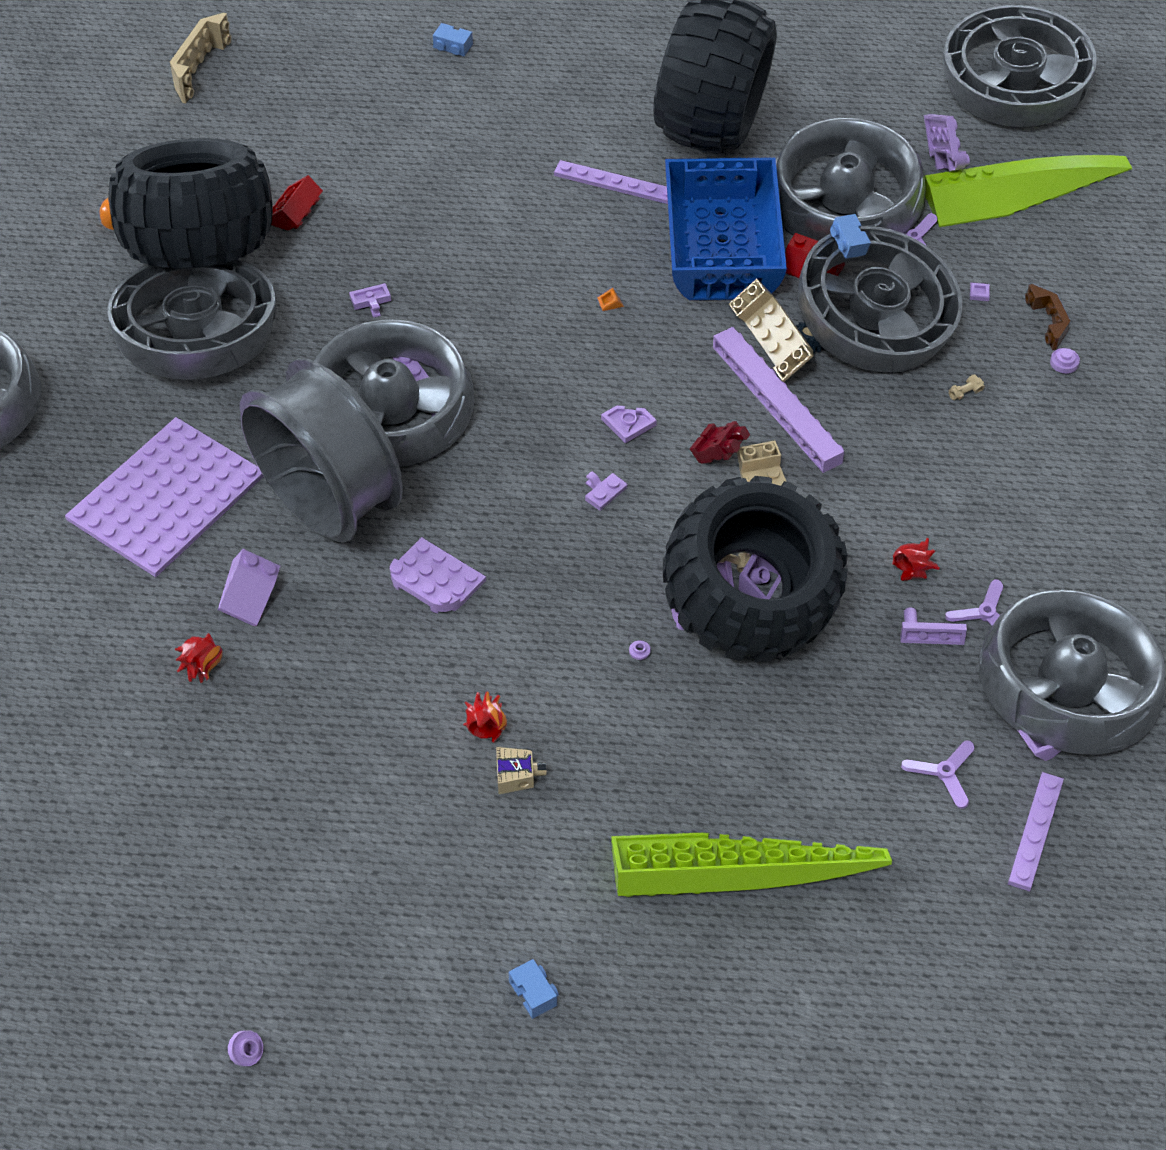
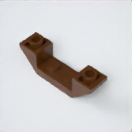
[1025,284,1070,350]

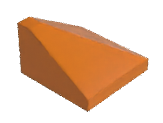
[597,288,624,311]

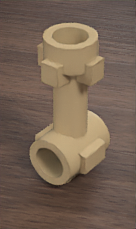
[949,374,985,400]
[719,553,751,572]

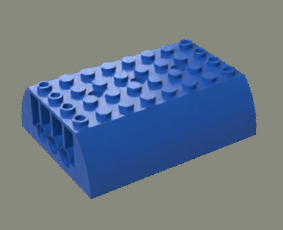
[665,157,787,300]

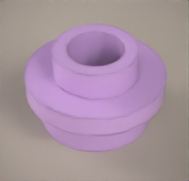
[629,641,650,660]

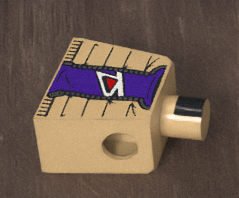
[496,747,546,794]

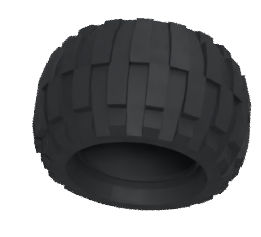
[653,0,777,153]
[108,138,273,269]
[663,476,848,662]

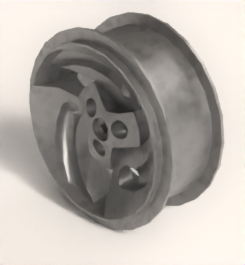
[240,358,403,543]

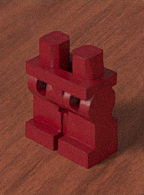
[690,421,750,464]

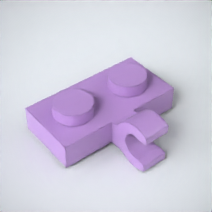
[349,283,391,318]
[585,472,627,511]

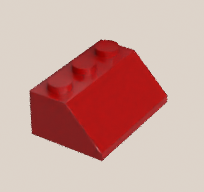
[271,175,323,230]
[785,233,845,279]

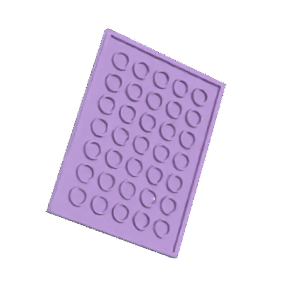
[65,417,264,577]

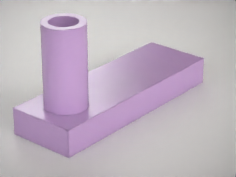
[900,608,967,645]

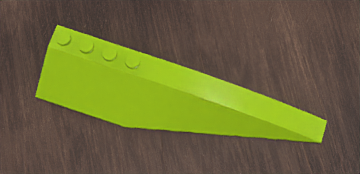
[925,155,1132,227]
[611,833,892,897]

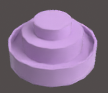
[1050,348,1080,374]
[228,1030,263,1066]

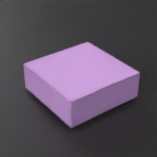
[970,283,989,301]

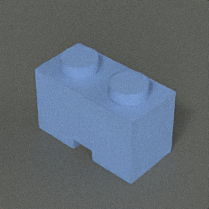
[433,23,473,56]
[830,214,871,259]
[509,959,559,1019]

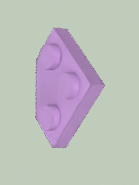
[601,406,657,443]

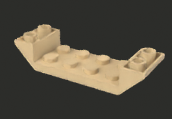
[170,13,231,104]
[729,279,813,382]
[737,441,786,486]

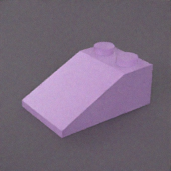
[218,549,280,626]

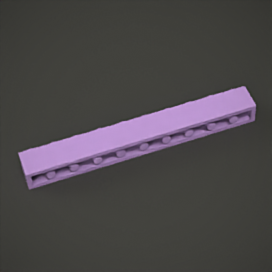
[713,327,844,473]

